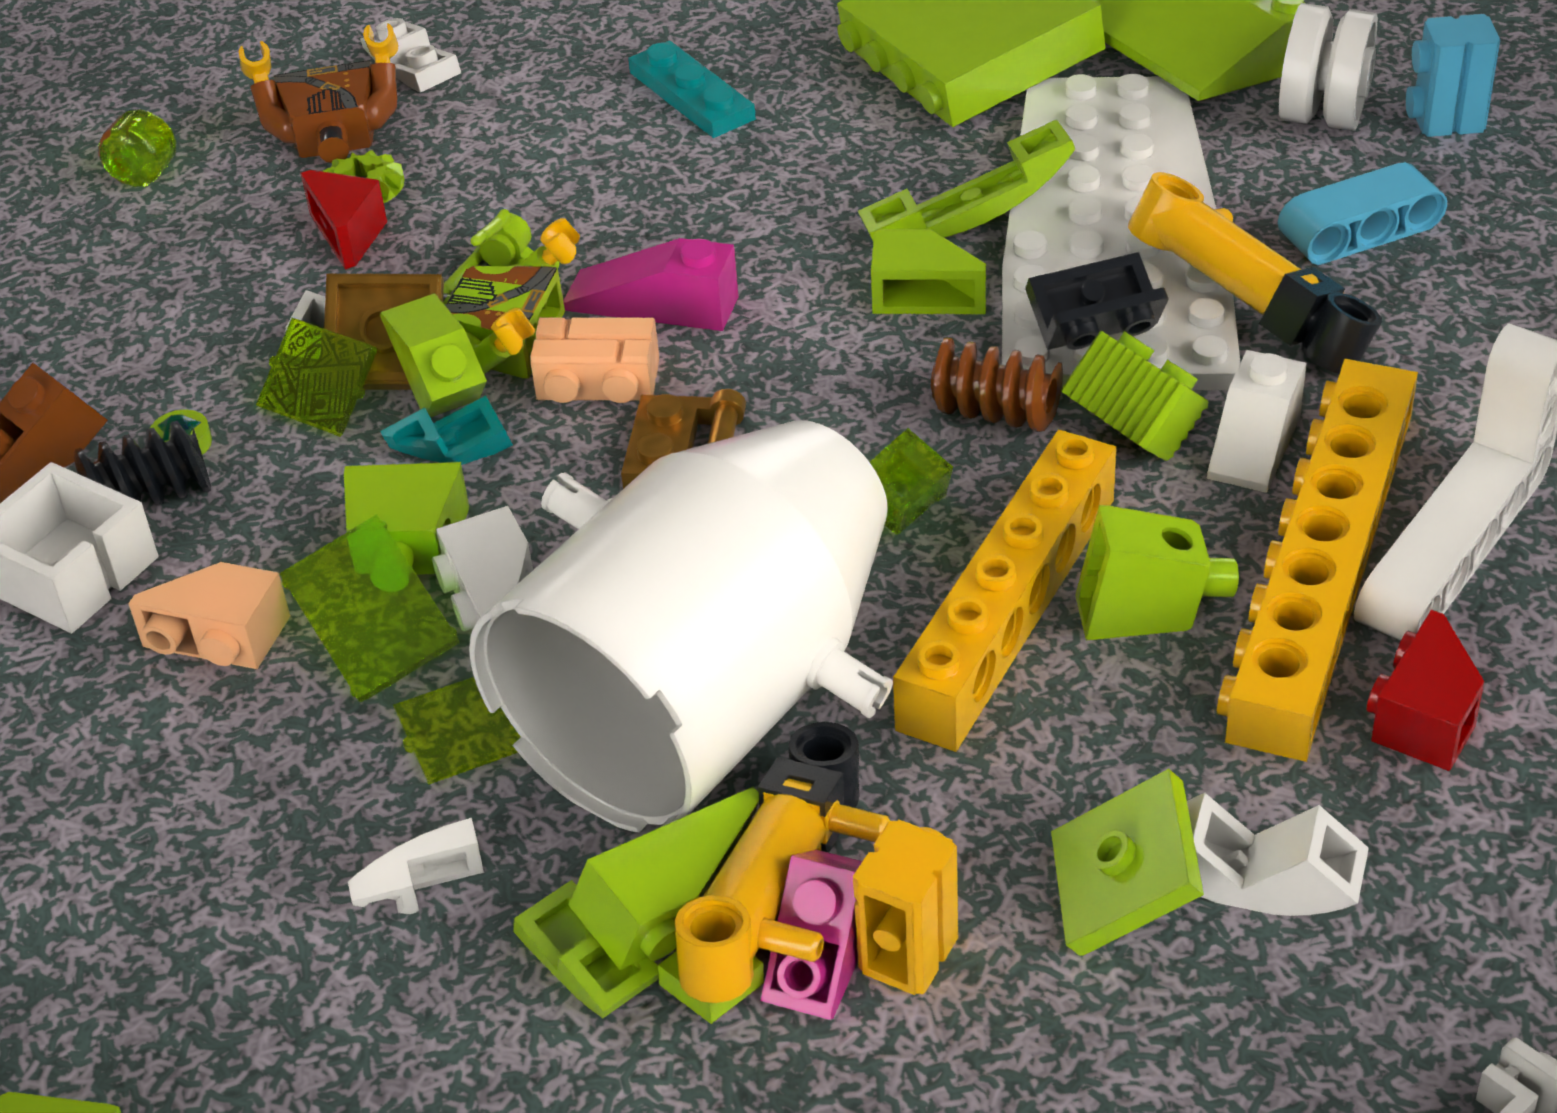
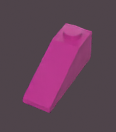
[563,238,739,331]

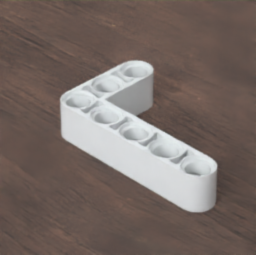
[1354,323,1557,640]

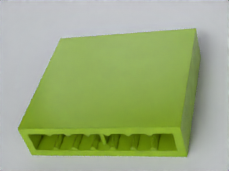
[837,0,1106,127]

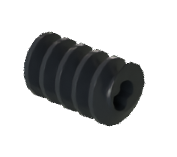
[74,421,211,506]

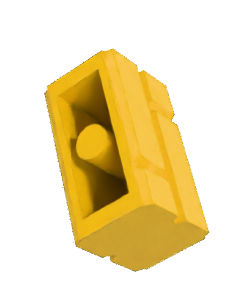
[853,819,958,995]

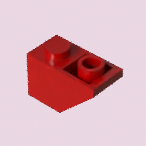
[1366,609,1484,771]

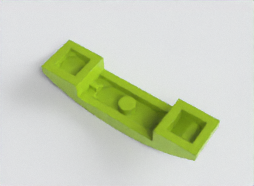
[858,119,1075,241]

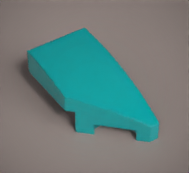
[380,395,513,465]

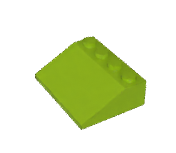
[1094,0,1305,101]

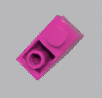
[760,850,862,1020]

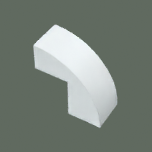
[1187,793,1369,916]

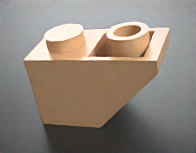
[128,562,290,669]

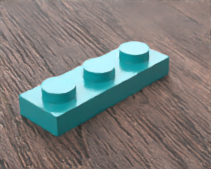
[628,40,756,138]

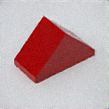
[300,170,387,270]

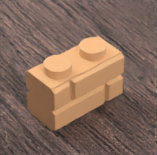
[530,318,659,403]

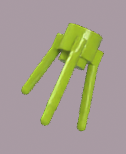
[443,209,534,294]

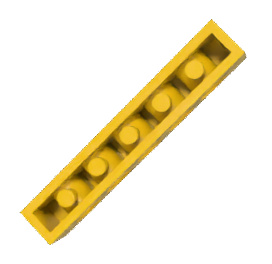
[893,429,1116,752]

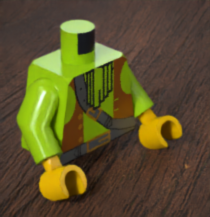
[443,218,580,379]

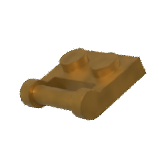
[621,389,746,489]

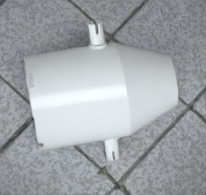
[469,420,893,833]

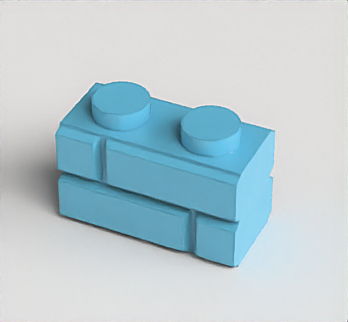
[1406,14,1500,137]

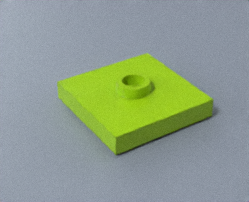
[1051,768,1204,956]

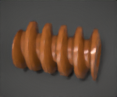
[931,337,1063,432]

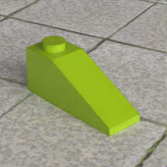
[569,787,759,970]

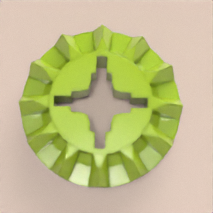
[323,150,405,203]

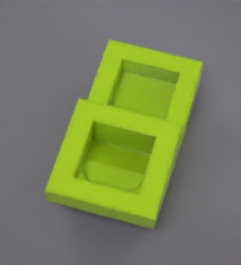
[513,880,659,1018]

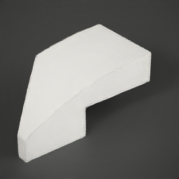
[348,818,484,914]

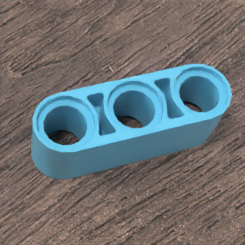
[1278,162,1447,265]

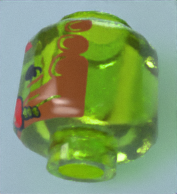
[98,109,176,187]

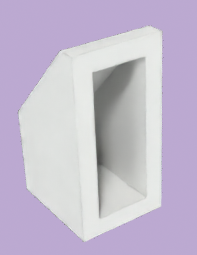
[1207,350,1306,493]

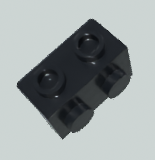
[1025,252,1169,350]

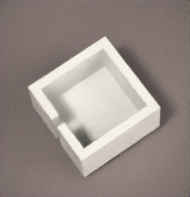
[0,462,159,634]

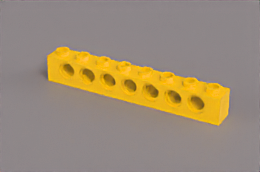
[1217,359,1418,762]

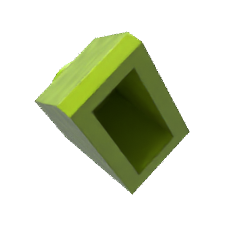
[871,229,986,314]
[380,293,487,417]

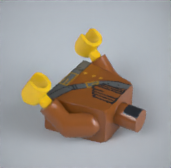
[239,23,399,163]

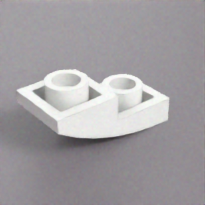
[360,18,461,93]

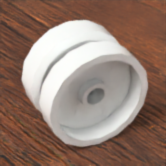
[1279,3,1378,131]

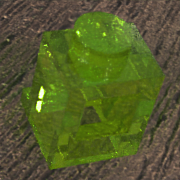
[870,428,953,535]

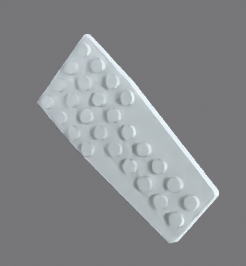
[1002,74,1240,390]

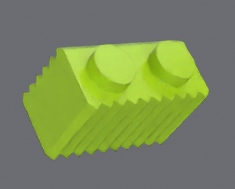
[1060,330,1209,461]

